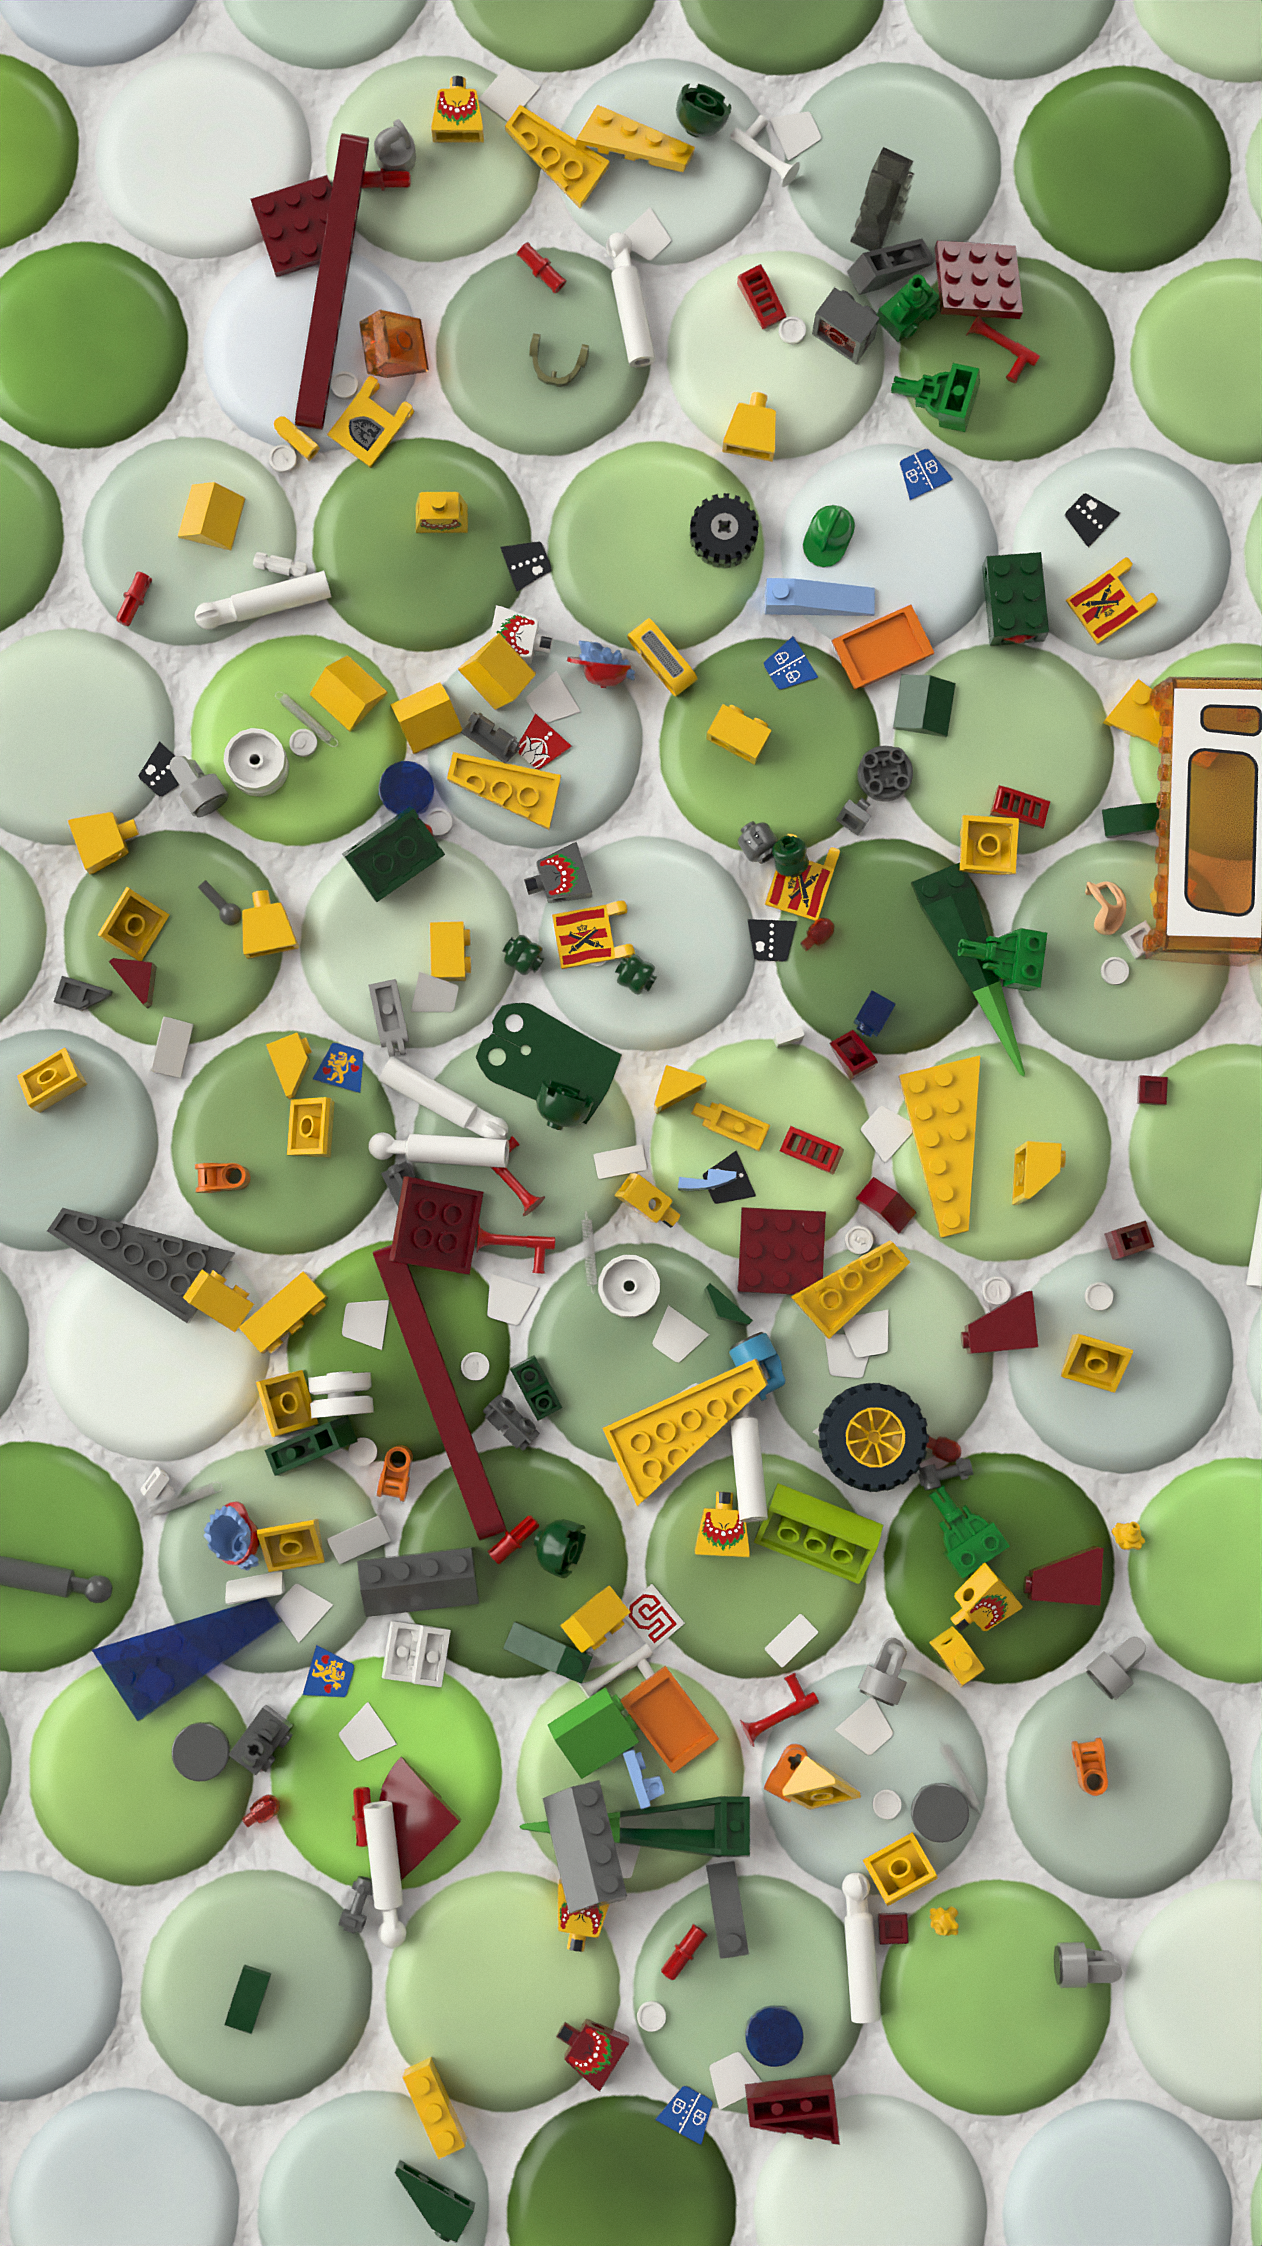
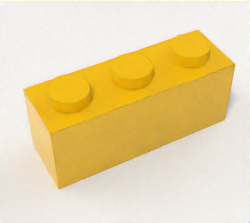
[239,1271,328,1354]
[402,2057,467,2160]

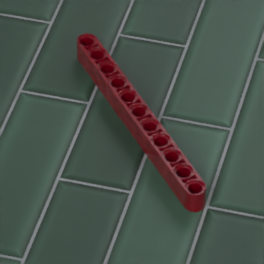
[295,133,369,430]
[373,1244,507,1541]

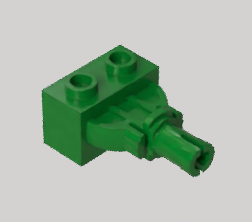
[877,274,940,343]
[891,363,980,432]
[957,928,1048,991]
[928,1485,1010,1579]

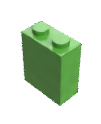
[547,1687,640,1779]

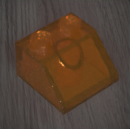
[359,310,429,378]

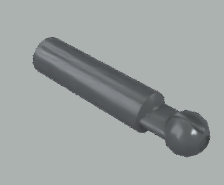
[0,1556,113,1603]

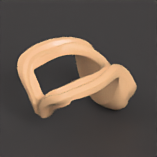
[1085,881,1126,935]

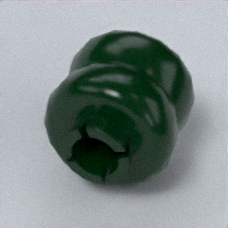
[772,836,809,878]
[502,935,545,975]
[615,954,657,995]

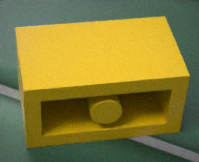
[706,704,771,765]
[430,921,471,982]
[183,1270,254,1332]
[560,1585,630,1653]

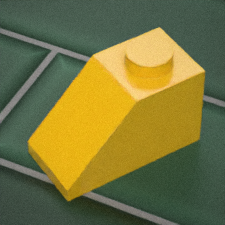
[266,1033,312,1100]

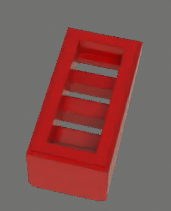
[737,264,787,330]
[990,785,1050,829]
[780,1126,844,1175]

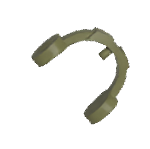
[529,333,589,387]

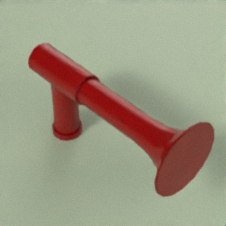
[966,317,1040,383]
[491,1136,545,1216]
[476,1224,555,1274]
[740,1673,819,1747]

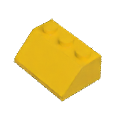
[1012,1141,1066,1205]

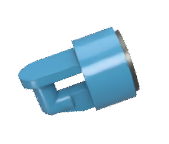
[729,1332,786,1401]

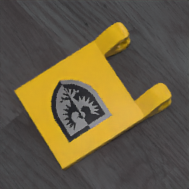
[327,376,414,468]

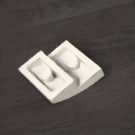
[382,1620,451,1687]

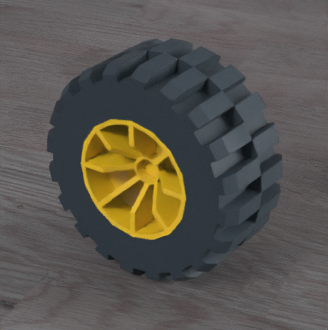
[818,1383,929,1492]

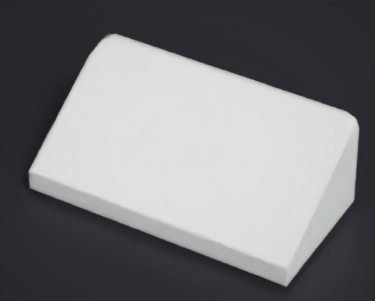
[151,1017,194,1079]
[327,1515,392,1565]
[225,1571,286,1605]

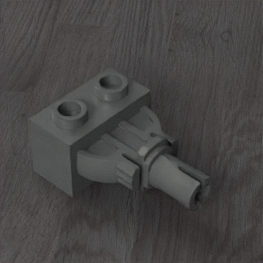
[228,1705,293,1775]

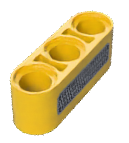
[627,618,698,697]

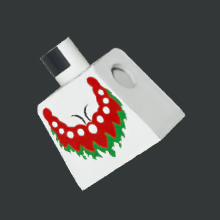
[489,605,553,664]

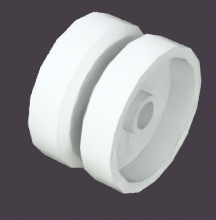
[223,728,289,797]
[598,1255,660,1318]
[308,1371,374,1418]

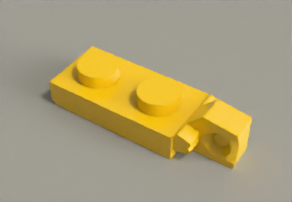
[691,1102,770,1152]

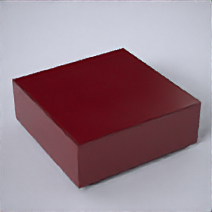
[1137,1075,1168,1106]
[878,1912,909,1945]

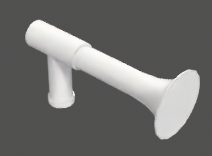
[730,115,800,187]
[577,1644,655,1699]

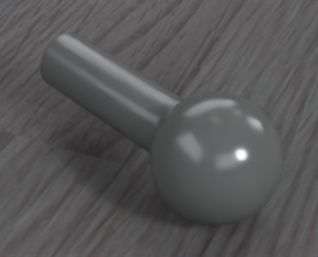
[198,880,241,925]

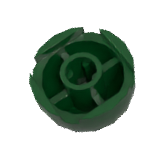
[676,83,732,137]
[536,1080,594,1131]
[534,1519,586,1579]

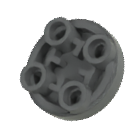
[857,746,913,802]
[172,1722,230,1782]
[911,1783,969,1843]

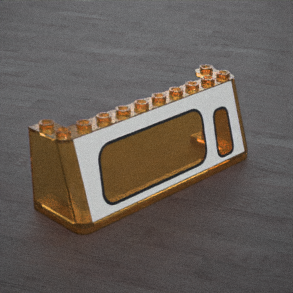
[1142,677,1262,967]

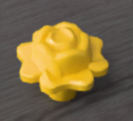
[1111,1522,1145,1550]
[929,1906,959,1936]

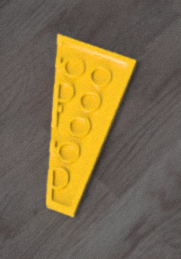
[898,1055,980,1238]
[602,1358,768,1506]

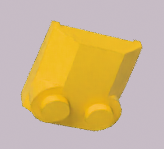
[960,815,1019,875]

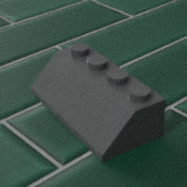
[357,1546,479,1617]
[542,1780,627,1914]

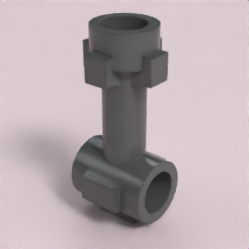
[918,1458,973,1491]
[339,1876,373,1934]

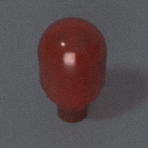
[800,917,835,951]
[926,1436,962,1463]
[242,1794,280,1828]

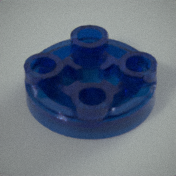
[379,761,434,815]
[745,2005,803,2067]

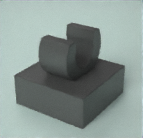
[836,798,871,836]

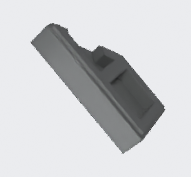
[53,976,113,1011]

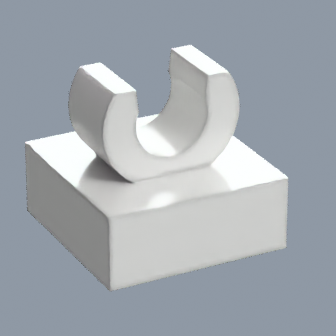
[140,1467,176,1502]

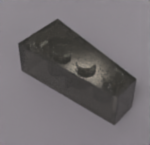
[850,147,915,251]

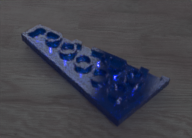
[92,1598,282,1722]

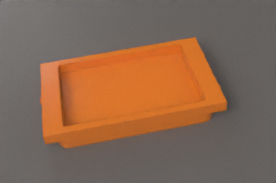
[831,604,934,690]
[620,1666,719,1774]

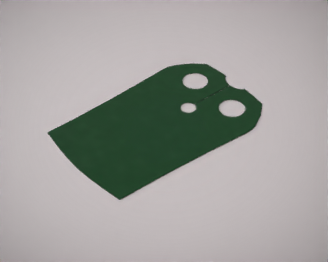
[476,1003,622,1124]

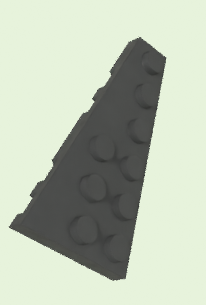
[47,1208,235,1324]

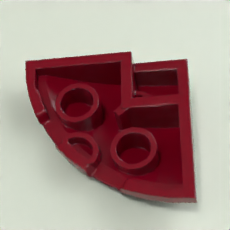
[379,1756,461,1881]

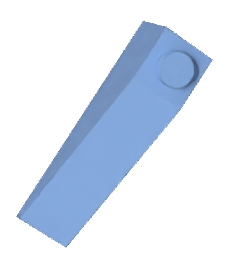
[765,578,875,616]

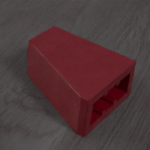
[961,1291,1038,1354]
[1023,1546,1104,1606]

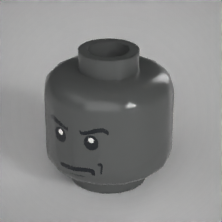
[738,821,778,864]

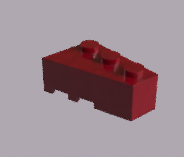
[745,2074,840,2145]

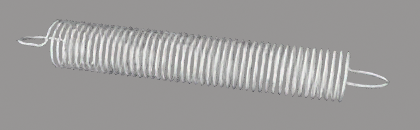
[275,692,338,747]
[581,1211,598,1294]
[142,1482,222,1519]
[939,1738,981,1814]

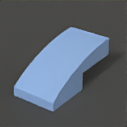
[678,1169,736,1191]

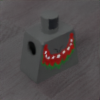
[524,842,592,903]

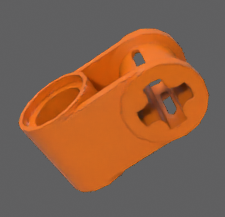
[195,1163,251,1193]
[377,1445,413,1502]
[1071,1737,1108,1796]
[764,1744,808,1803]

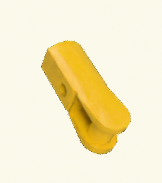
[274,416,320,461]

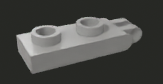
[368,979,409,1057]

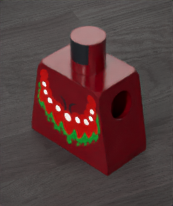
[556,2019,629,2092]

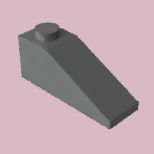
[847,238,935,295]
[706,1861,749,1959]

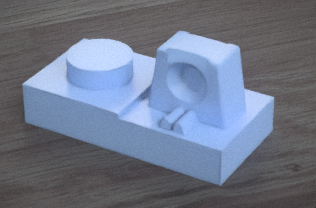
[623,1746,665,1809]

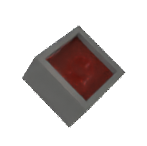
[812,287,880,364]

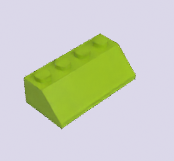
[753,1483,883,1584]

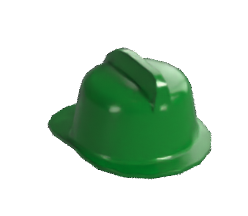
[803,505,855,567]

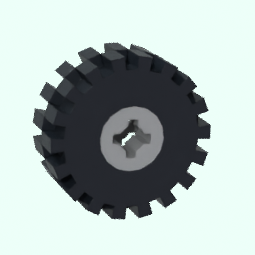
[689,493,759,568]

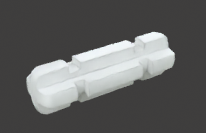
[253,552,308,578]

